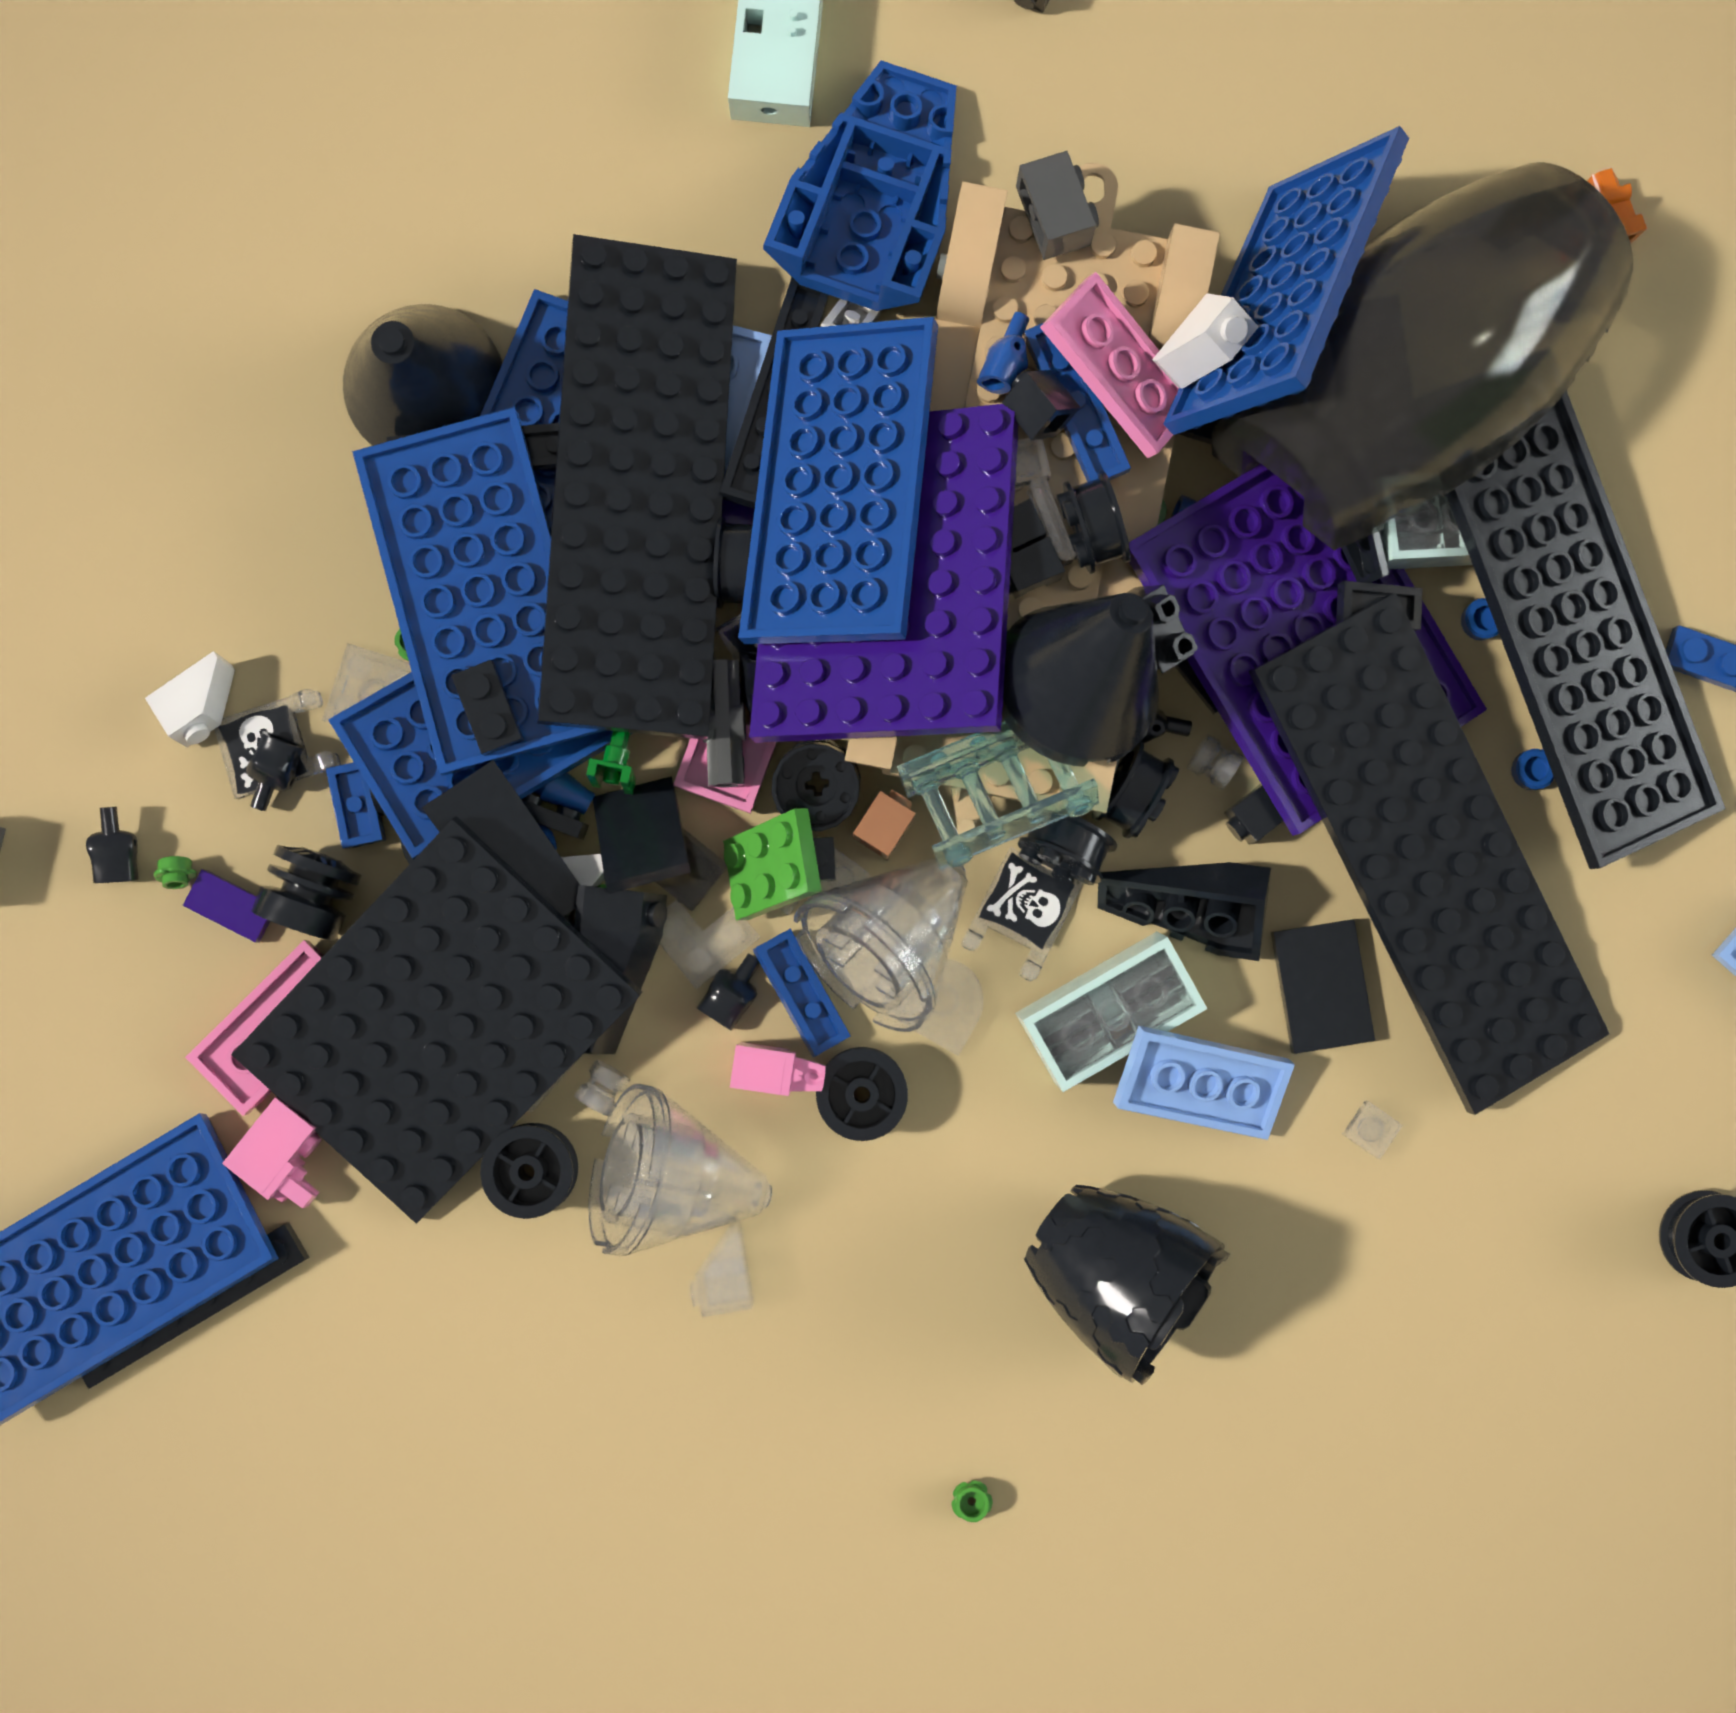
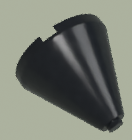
[343,304,502,446]
[1002,593,1159,767]

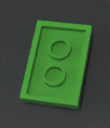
[723,808,822,921]

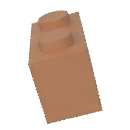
[853,790,916,861]

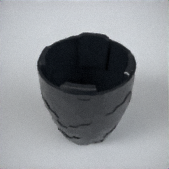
[1024,1184,1230,1385]

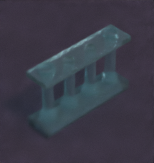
[896,721,1099,870]

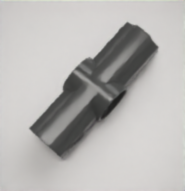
[703,659,746,788]

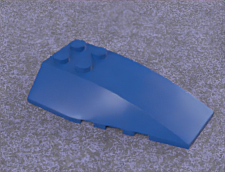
[763,60,957,311]

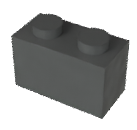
[1016,150,1099,260]

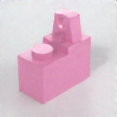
[730,1042,826,1096]
[222,1097,322,1209]

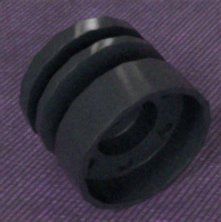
[772,740,861,831]
[251,845,362,941]

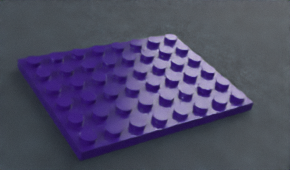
[749,404,1019,743]
[1129,444,1487,836]

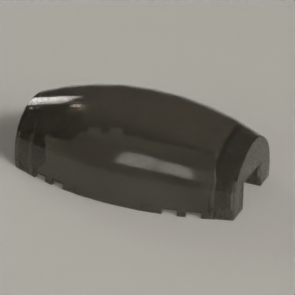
[1212,162,1633,550]

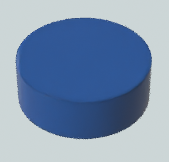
[1461,598,1499,641]
[1511,749,1554,790]

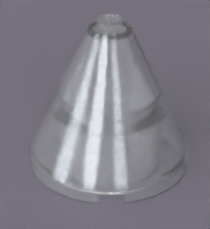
[793,856,968,1032]
[588,1084,772,1257]

